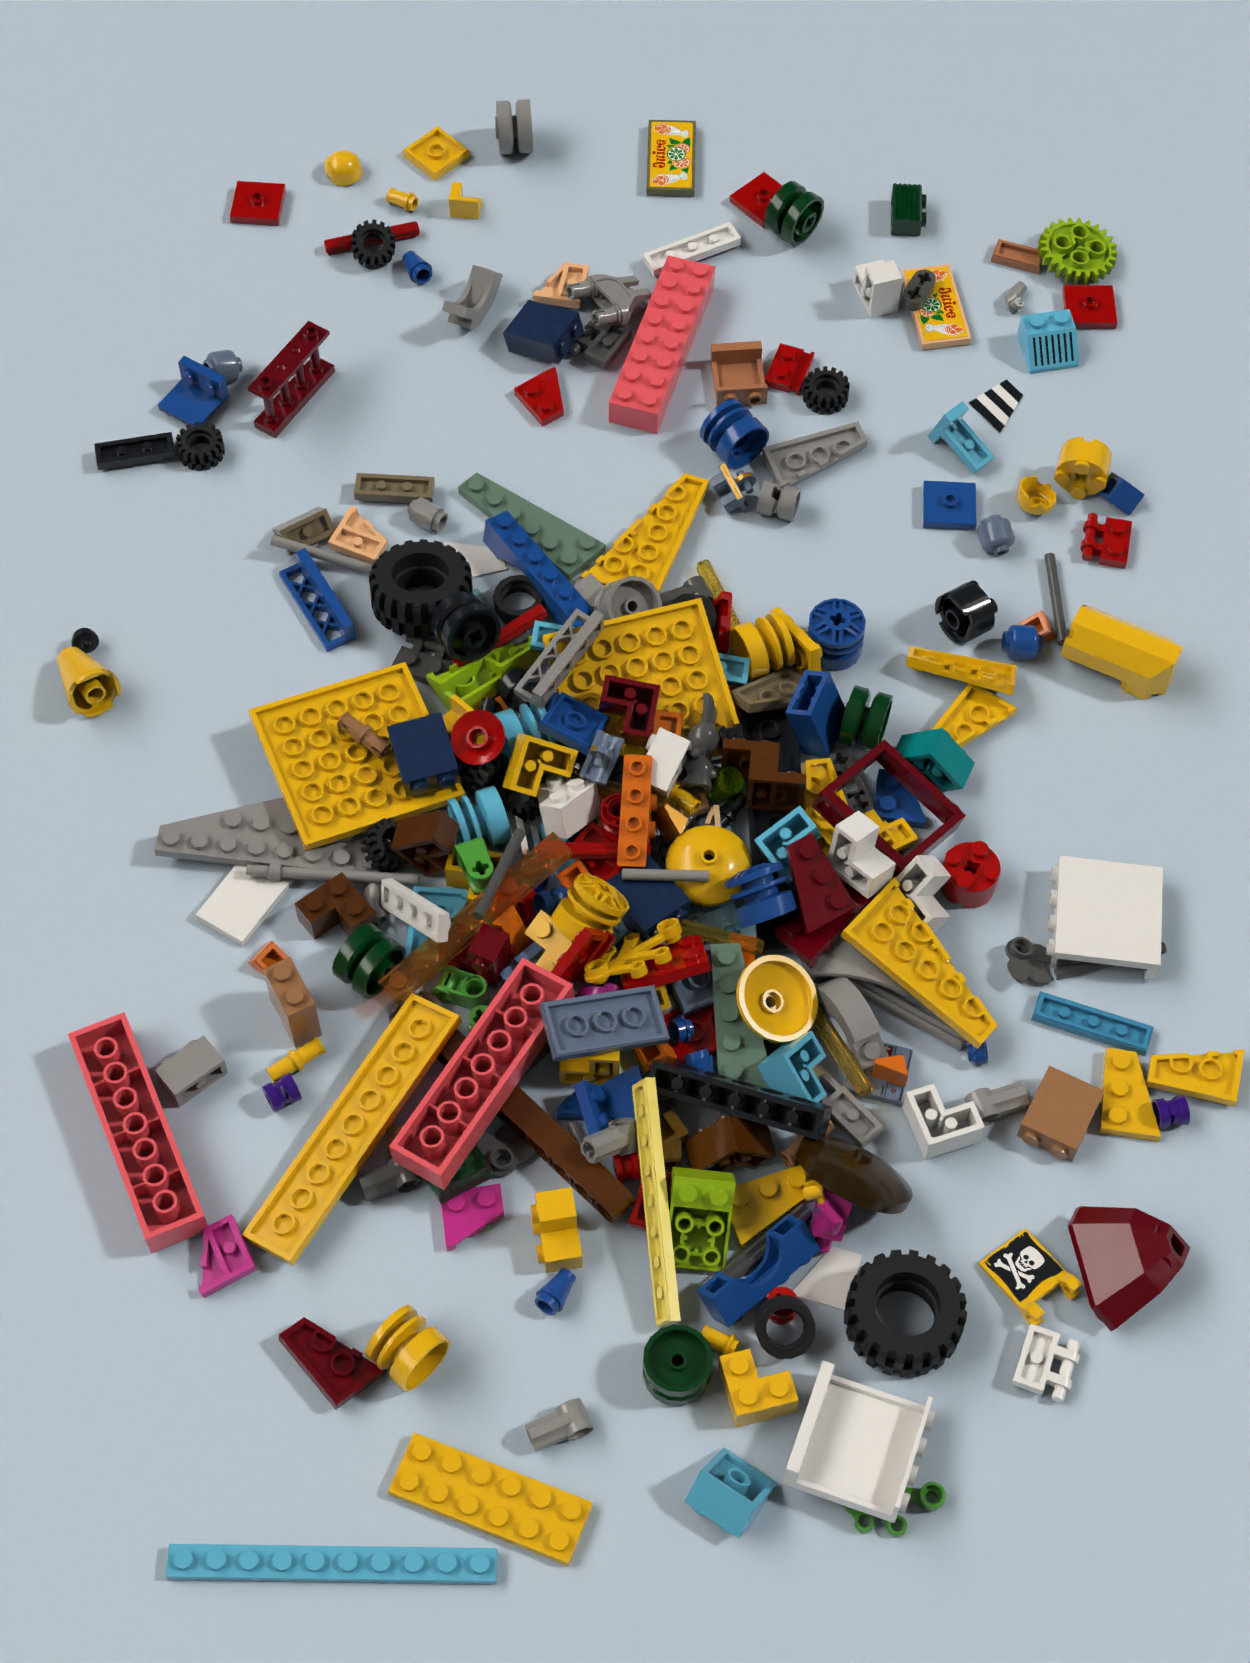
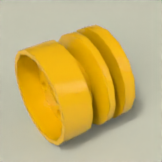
[729,612,796,681]
[551,873,629,942]
[365,1305,450,1392]

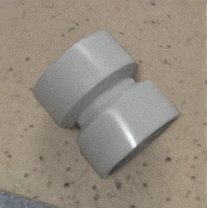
[757,480,801,521]

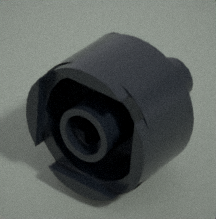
[935,580,998,644]

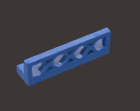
[279,548,356,652]

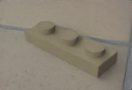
[354,473,435,503]

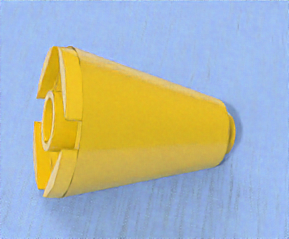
[57,647,121,717]

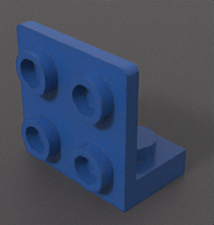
[158,356,229,427]
[573,1065,644,1135]

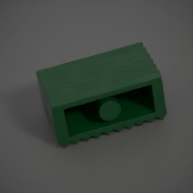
[891,183,927,235]

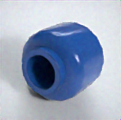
[1001,625,1043,660]

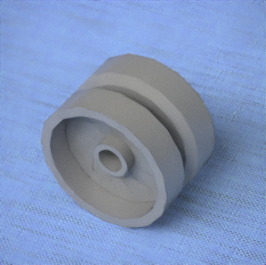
[495,99,533,155]
[594,576,662,620]

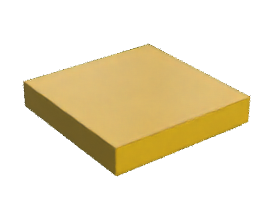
[403,126,470,181]

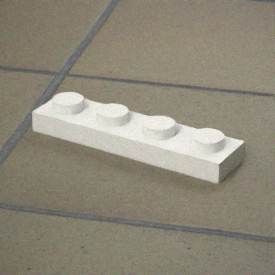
[643,222,741,277]
[380,878,451,943]

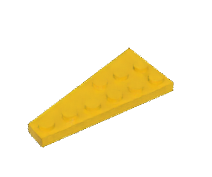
[580,473,709,594]
[841,877,998,1049]

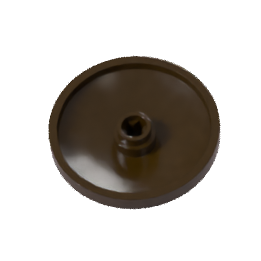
[796,1136,913,1214]

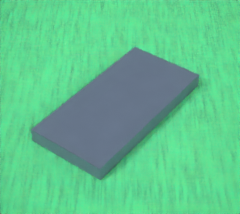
[539,985,670,1061]

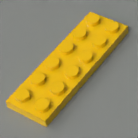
[388,1432,593,1567]

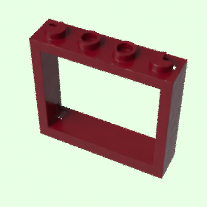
[812,739,966,879]

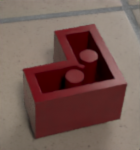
[598,674,661,748]
[443,923,511,989]

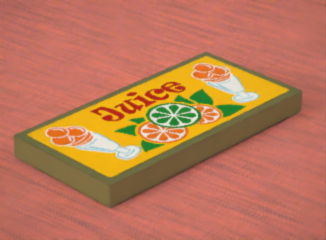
[646,120,696,196]

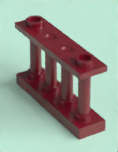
[248,321,335,438]

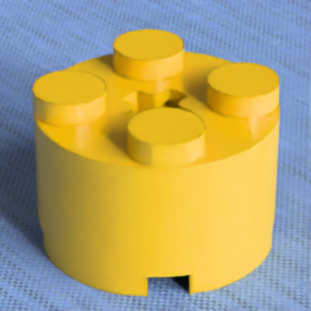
[1054,437,1112,499]

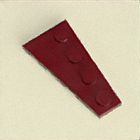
[774,883,883,968]

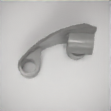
[800,936,909,997]

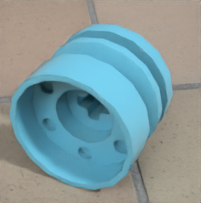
[494,703,557,758]
[447,786,512,848]

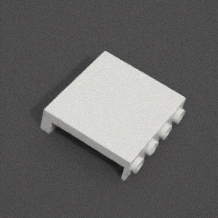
[1046,855,1163,980]
[782,1361,935,1523]

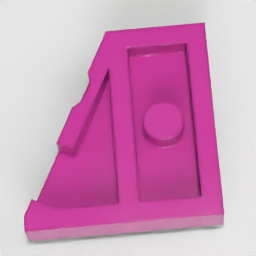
[440,1184,504,1251]
[199,1214,258,1298]

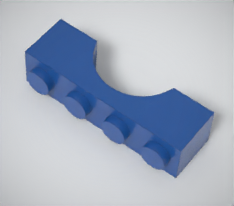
[697,1214,821,1328]

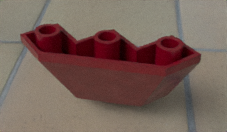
[1068,1206,1190,1331]

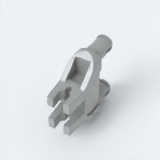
[565,274,652,327]

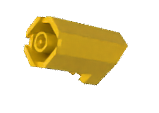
[1060,604,1183,700]

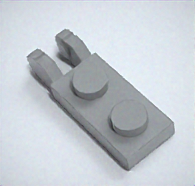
[819,1073,884,1148]

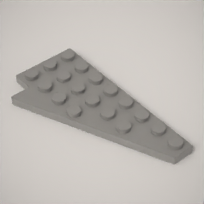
[155,797,389,872]

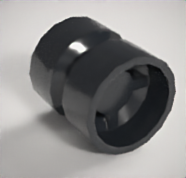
[496,667,538,714]

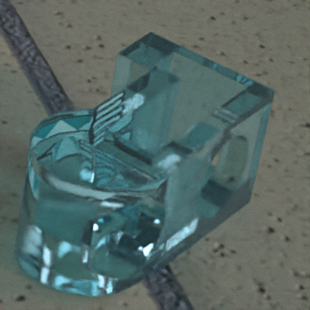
[686,900,741,944]

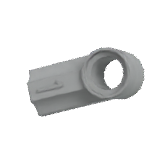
[965,1081,1030,1126]
[580,1117,638,1164]
[525,1398,594,1452]

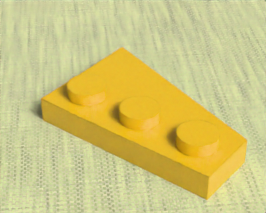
[1146,1049,1245,1107]

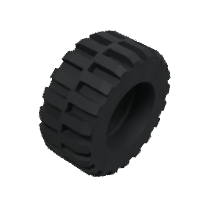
[369,539,473,639]
[844,1249,967,1378]

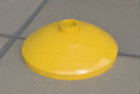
[665,825,752,906]
[736,955,818,1043]

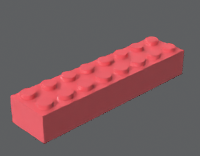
[609,255,715,434]
[389,958,574,1190]
[68,1012,208,1253]

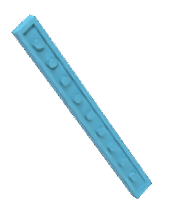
[166,1544,498,1585]

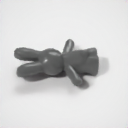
[682,693,719,794]

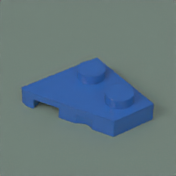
[873,769,926,829]

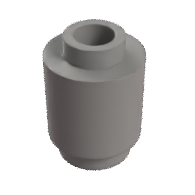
[407,497,448,532]

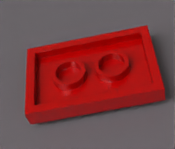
[620,935,712,990]

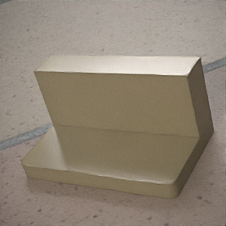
[272,507,335,555]

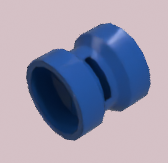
[533,885,568,915]

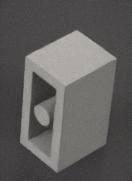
[155,1035,228,1107]

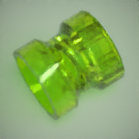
[707,766,744,802]

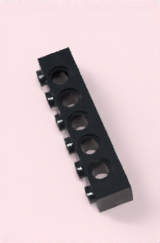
[649,1058,833,1140]

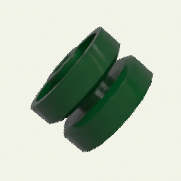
[764,181,824,245]
[838,685,893,752]
[332,923,406,999]
[643,1324,713,1406]

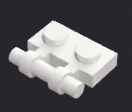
[1011,1323,1081,1403]

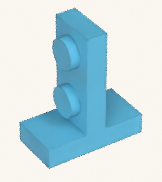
[928,401,995,475]

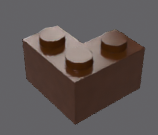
[391,810,459,877]
[294,872,378,940]
[685,1115,777,1172]

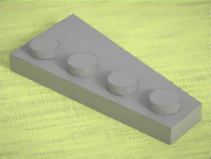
[762,422,868,488]

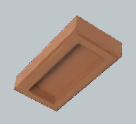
[991,239,1043,274]

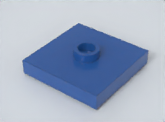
[923,481,976,530]
[537,692,611,756]

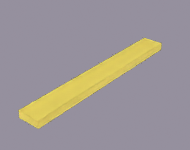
[632,1077,681,1327]

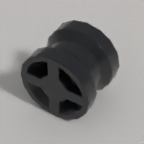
[717,723,744,754]

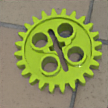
[1037,217,1118,285]

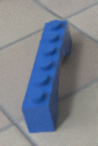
[483,511,594,627]

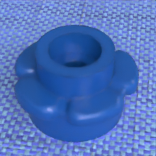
[668,1015,694,1043]
[967,1040,988,1067]

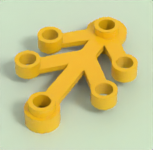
[583,918,682,985]

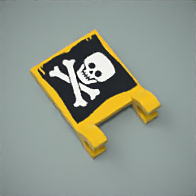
[979,1228,1082,1326]

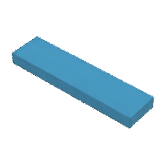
[1031,991,1154,1056]

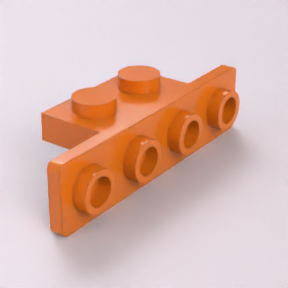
[617,754,658,868]

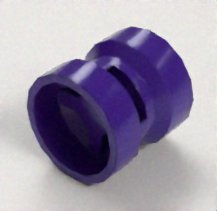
[262,1073,302,1113]
[1152,1095,1190,1129]

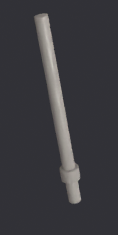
[246,863,419,886]

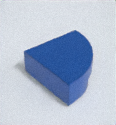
[557,1092,584,1120]

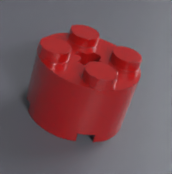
[940,841,1001,908]

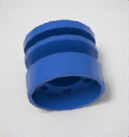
[700,399,769,470]
[807,598,866,671]
[724,861,799,929]

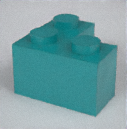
[896,728,975,792]

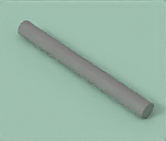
[270,535,373,574]

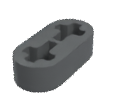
[902,269,936,311]

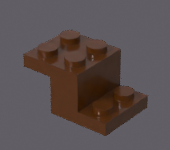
[720,738,807,812]

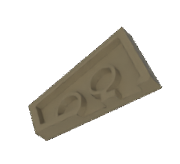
[731,667,802,713]

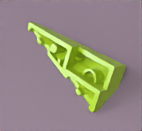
[426,636,542,711]

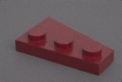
[785,833,856,936]
[278,1317,387,1410]

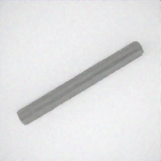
[845,977,967,1049]

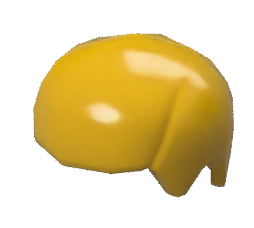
[324,150,363,186]
[1017,476,1057,515]

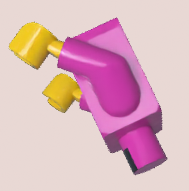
[803,1169,853,1252]

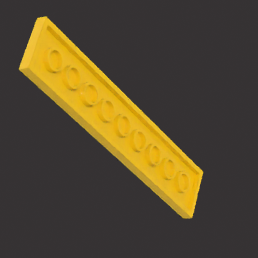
[242,993,462,1266]

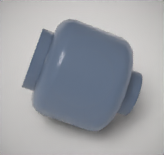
[203,350,243,383]
[977,515,1015,556]

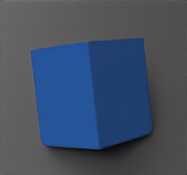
[1097,472,1145,515]

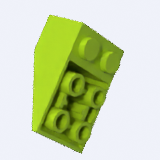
[668,1167,736,1272]

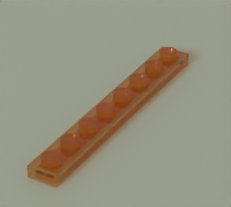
[378,832,573,1006]

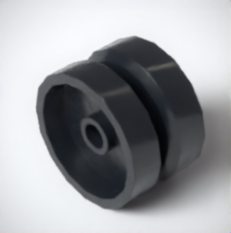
[430,591,501,662]

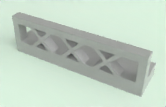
[514,608,604,710]

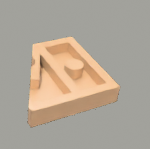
[533,262,589,309]
[328,505,388,564]

